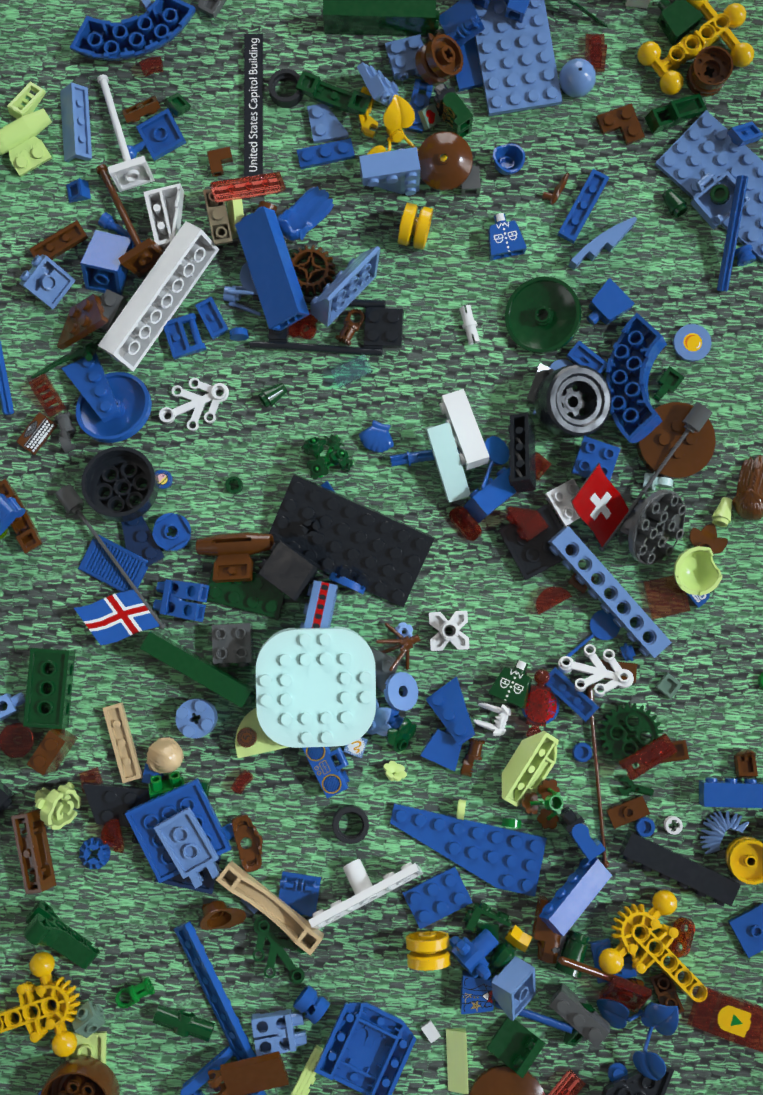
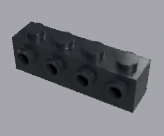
[508,412,536,493]

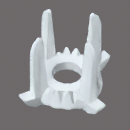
[473,703,511,736]

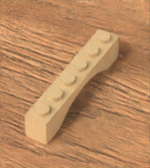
[216,861,324,956]

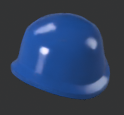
[493,143,525,175]

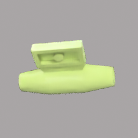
[0,108,52,177]

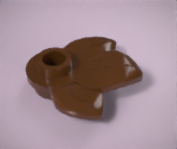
[689,523,728,554]

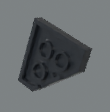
[601,1065,674,1095]

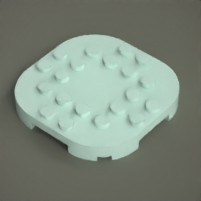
[256,626,376,748]

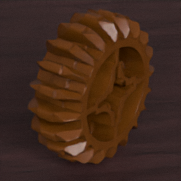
[291,245,336,296]

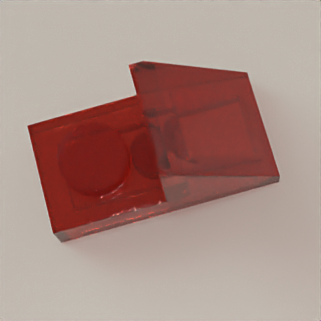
[585,34,607,72]

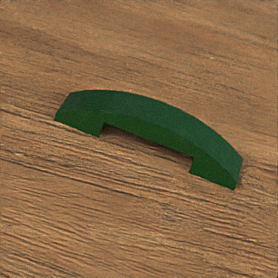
[296,71,372,115]

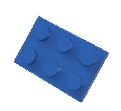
[403,866,473,929]

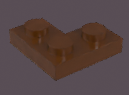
[596,103,645,146]

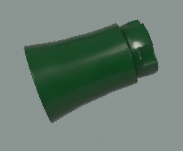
[554,930,589,978]

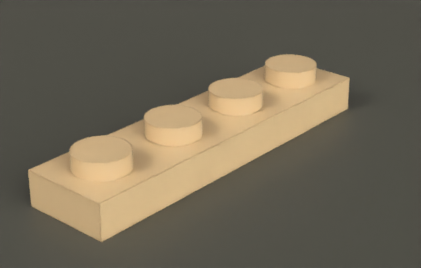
[102,702,143,783]

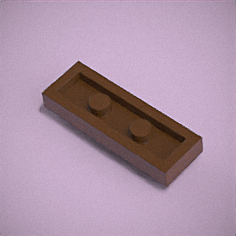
[29,220,88,260]

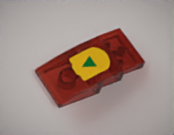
[687,986,763,1052]

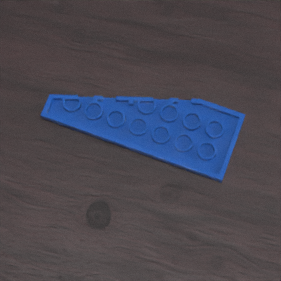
[390,803,547,897]

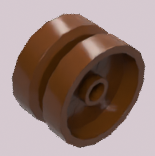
[415,34,463,86]

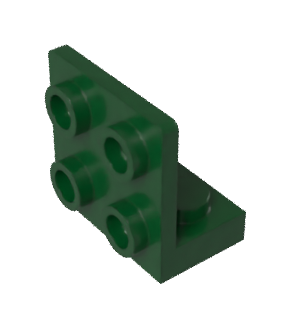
[486,1016,546,1078]

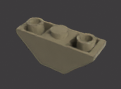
[203,187,233,245]

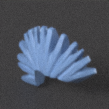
[700,811,749,855]

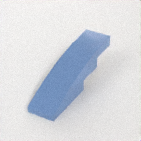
[568,217,637,270]

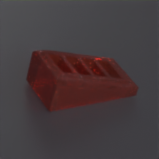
[29,374,67,418]

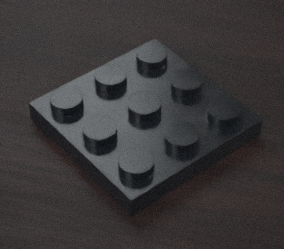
[498,503,573,581]

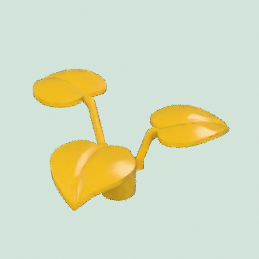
[367,95,447,162]

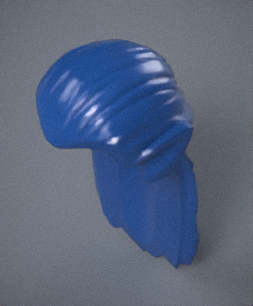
[277,186,334,241]

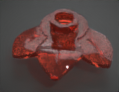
[289,309,318,339]

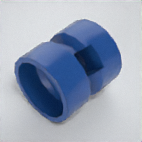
[293,985,330,1024]

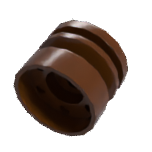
[686,46,733,97]

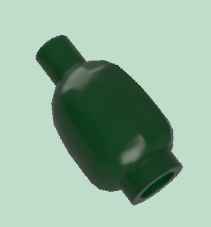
[489,941,517,976]

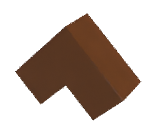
[207,146,233,177]

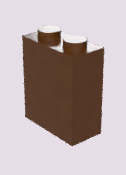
[26,729,78,775]

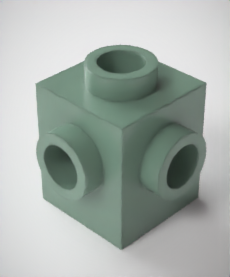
[72,1000,105,1038]

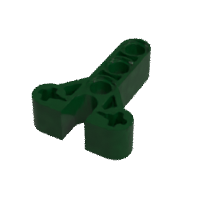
[24,900,100,969]

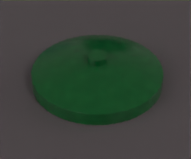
[505,276,581,354]

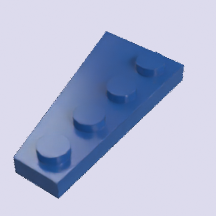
[61,353,121,423]

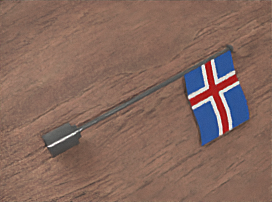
[55,485,166,645]

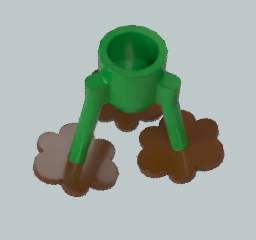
[521,779,564,830]

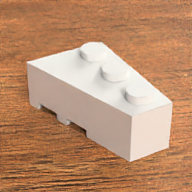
[144,183,184,250]

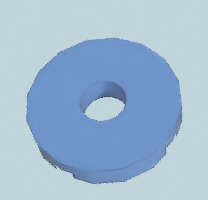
[384,672,418,711]

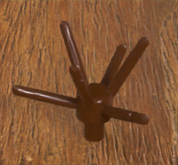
[376,623,421,672]

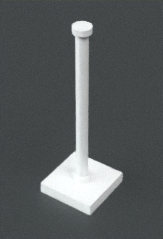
[97,75,155,192]

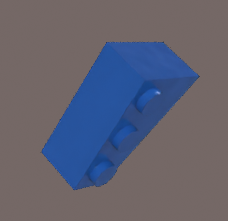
[461,467,516,526]

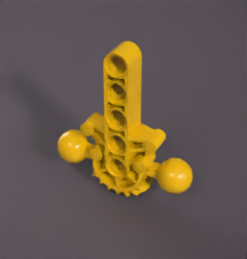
[599,890,708,1002]
[0,951,81,1057]

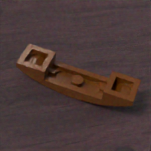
[0,479,42,554]

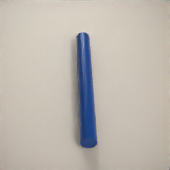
[494,1001,573,1034]

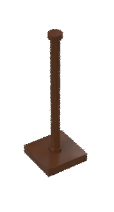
[96,164,165,278]

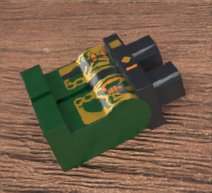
[434,82,473,138]

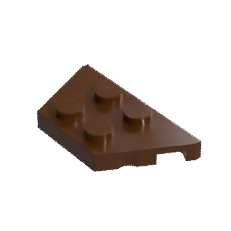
[57,294,108,350]

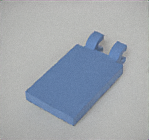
[154,806,221,889]

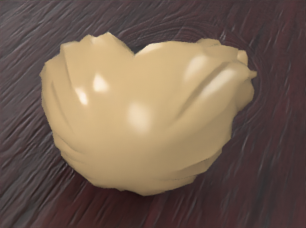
[146,737,184,774]

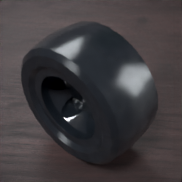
[534,365,612,439]

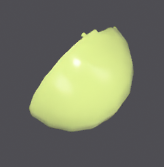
[673,546,722,596]

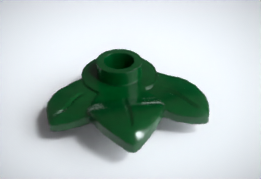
[387,717,417,752]

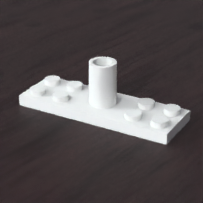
[309,859,423,929]

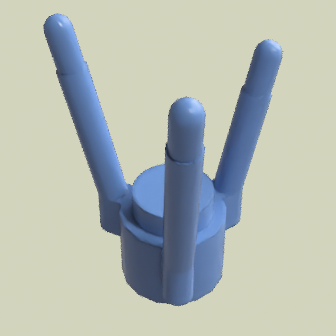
[223,285,261,316]

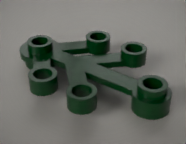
[252,915,305,984]

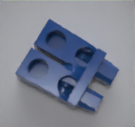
[153,579,209,622]

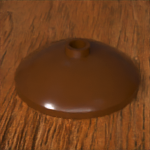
[418,131,473,191]

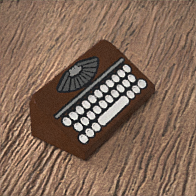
[16,412,58,455]

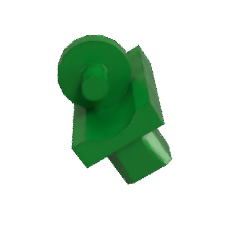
[148,771,184,800]

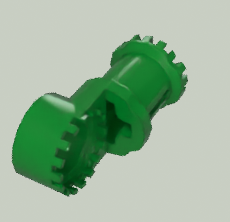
[115,977,155,1009]

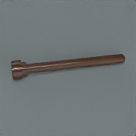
[558,956,644,987]

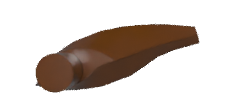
[542,172,569,205]

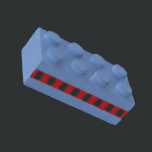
[300,580,339,628]

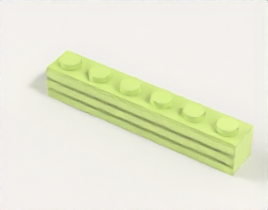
[290,1045,324,1095]

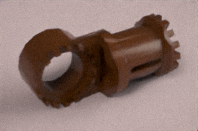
[335,308,364,346]
[460,738,485,777]

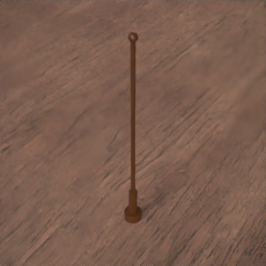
[581,682,609,868]

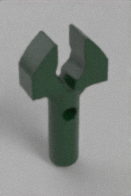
[616,775,654,796]

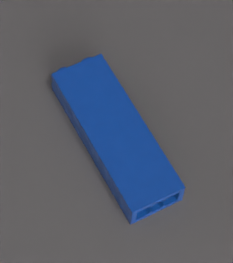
[235,206,310,331]

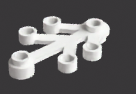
[159,378,229,431]
[558,644,634,697]

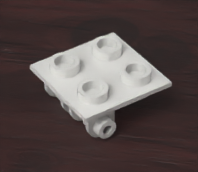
[545,478,580,527]

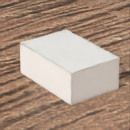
[421,1020,441,1043]

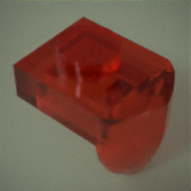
[535,451,551,481]

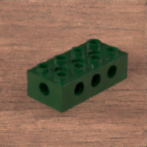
[23,648,76,729]

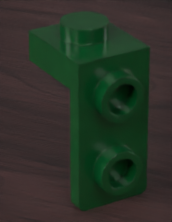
[464,902,512,931]

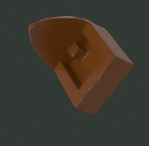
[734,749,758,778]

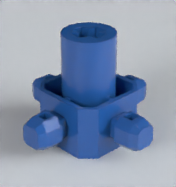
[449,928,499,980]

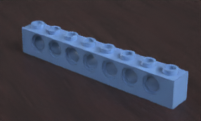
[548,526,672,658]

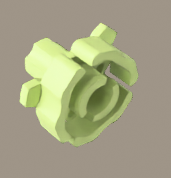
[34,782,81,830]

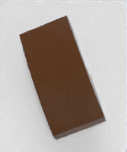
[650,972,684,1013]

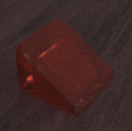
[80,767,104,793]

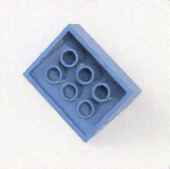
[310,246,380,327]

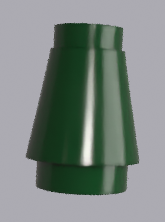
[662,189,688,218]
[258,383,288,408]

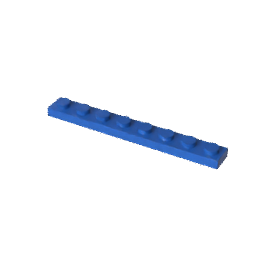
[174,921,256,1061]

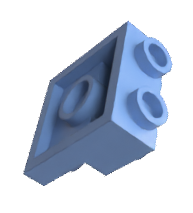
[385,34,423,81]
[357,62,399,107]
[19,254,76,309]

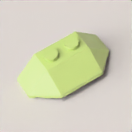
[502,731,559,807]

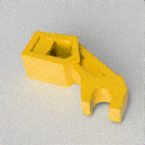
[358,86,378,138]

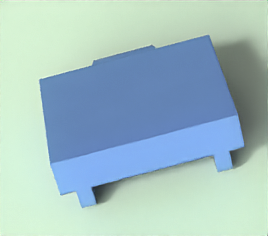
[690,171,750,230]

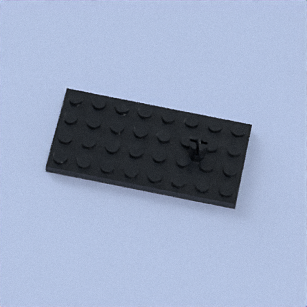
[269,474,435,608]

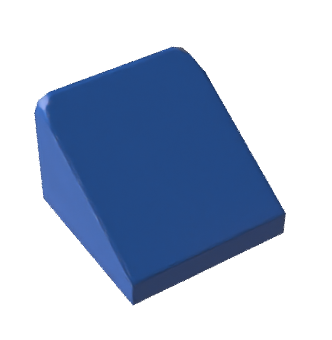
[66,178,91,203]

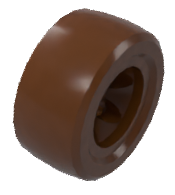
[41,1056,120,1095]

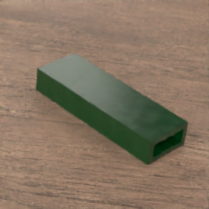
[323,0,440,37]
[140,631,256,708]

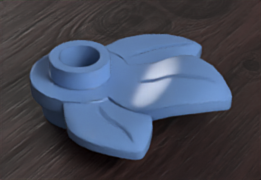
[367,699,392,736]

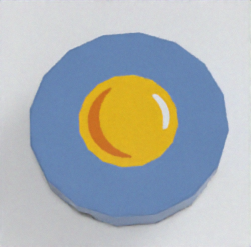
[673,324,712,362]

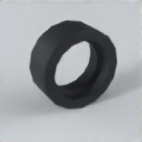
[268,69,304,108]
[332,805,369,844]

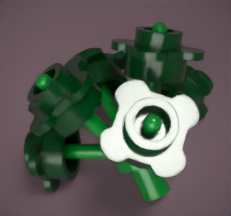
[301,434,354,479]

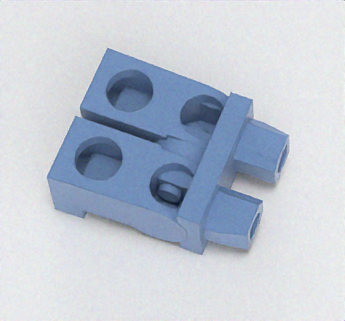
[251,1009,307,1056]

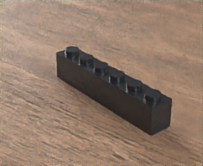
[619,830,741,907]

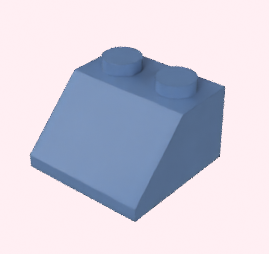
[491,956,536,1021]

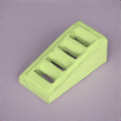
[7,82,46,119]

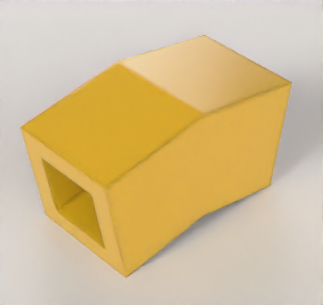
[505,925,532,952]

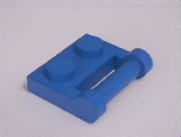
[164,313,206,360]

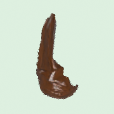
[732,455,763,521]

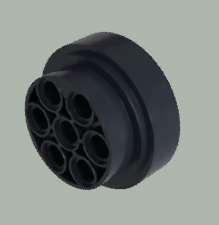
[81,446,159,522]

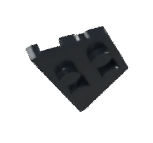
[83,782,150,827]

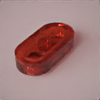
[449,506,482,541]
[668,917,695,958]

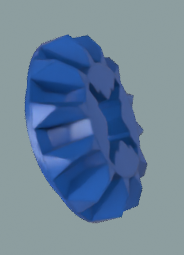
[79,837,111,869]

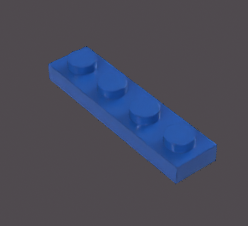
[557,169,610,244]

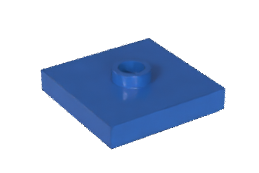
[728,902,763,958]

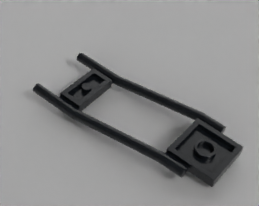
[249,294,404,356]

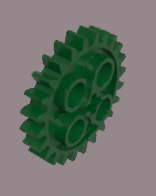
[599,703,664,767]

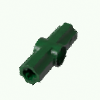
[153,1004,215,1042]

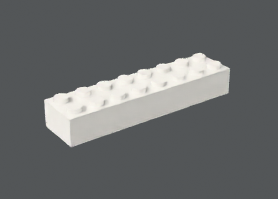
[98,221,219,372]

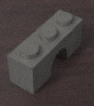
[549,983,610,1048]

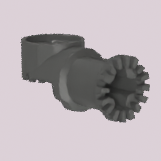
[54,412,77,453]

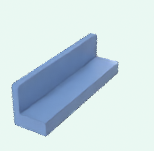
[60,82,92,162]

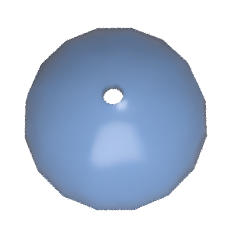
[559,58,596,98]

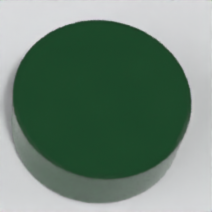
[710,184,730,205]

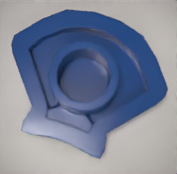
[359,420,394,453]

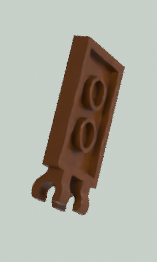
[208,1051,289,1095]

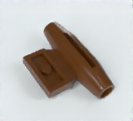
[196,532,274,583]

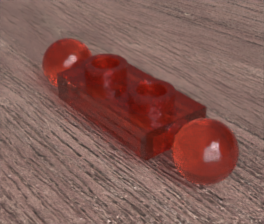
[526,669,551,738]

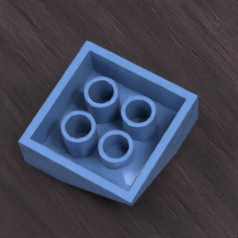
[359,147,421,196]

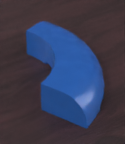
[70,0,195,61]
[606,313,667,444]

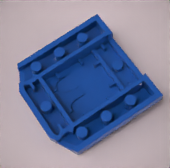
[314,1002,416,1095]

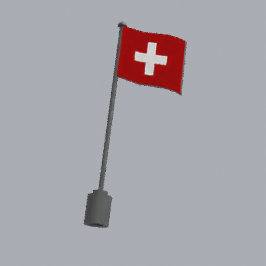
[571,402,712,552]

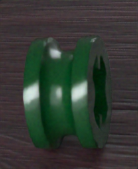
[225,476,243,494]

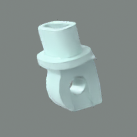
[643,471,673,491]

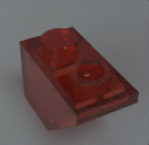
[505,506,549,541]

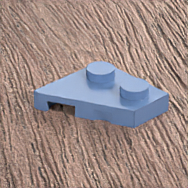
[307,104,349,144]

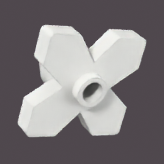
[429,611,469,651]

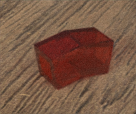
[139,56,164,77]
[231,769,255,795]

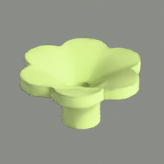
[383,761,407,781]

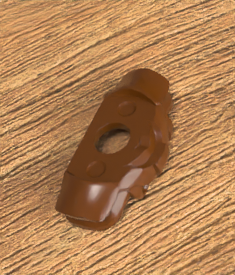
[232,814,263,872]

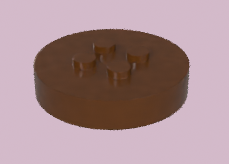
[636,402,716,480]

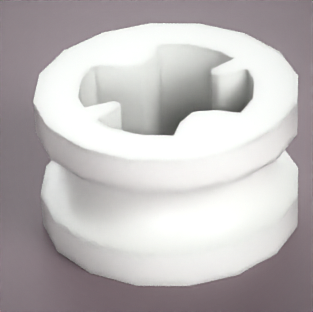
[663,816,683,835]

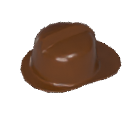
[200,900,246,930]

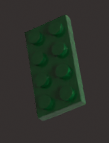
[207,564,285,619]

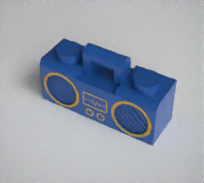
[302,747,350,799]

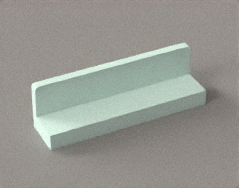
[425,422,471,503]

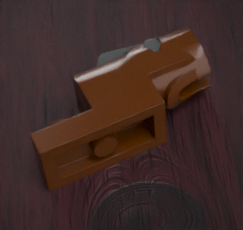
[532,895,566,963]

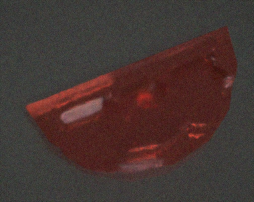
[536,586,572,615]
[101,819,124,853]

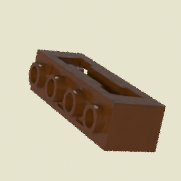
[11,808,56,894]

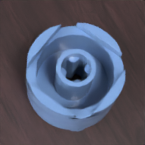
[175,698,218,738]

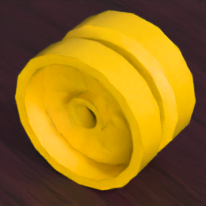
[398,202,433,250]
[725,836,763,885]
[406,931,451,971]

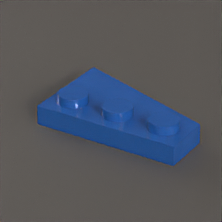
[426,676,475,746]

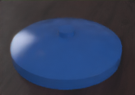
[76,372,152,443]

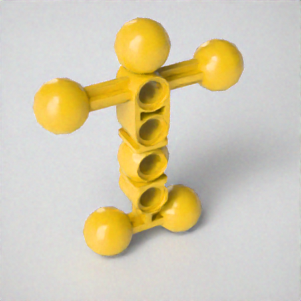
[637,0,754,95]

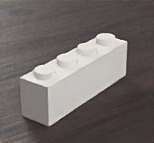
[439,389,489,470]

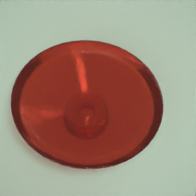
[0,723,34,758]

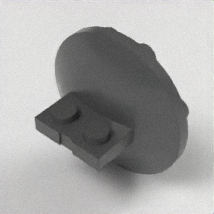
[619,489,686,565]

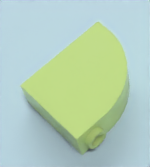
[235,708,287,758]

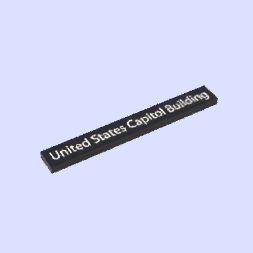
[244,33,263,179]

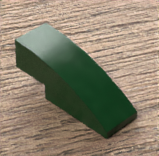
[645,93,707,134]

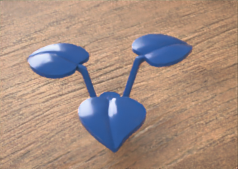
[597,999,679,1081]

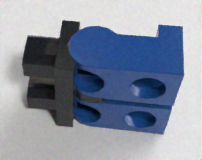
[559,806,606,861]

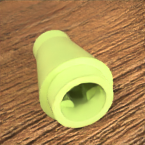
[712,497,733,527]

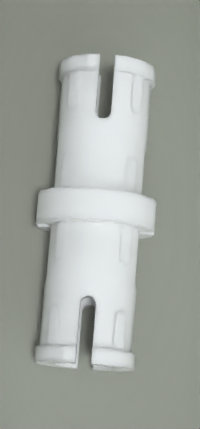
[459,305,480,345]

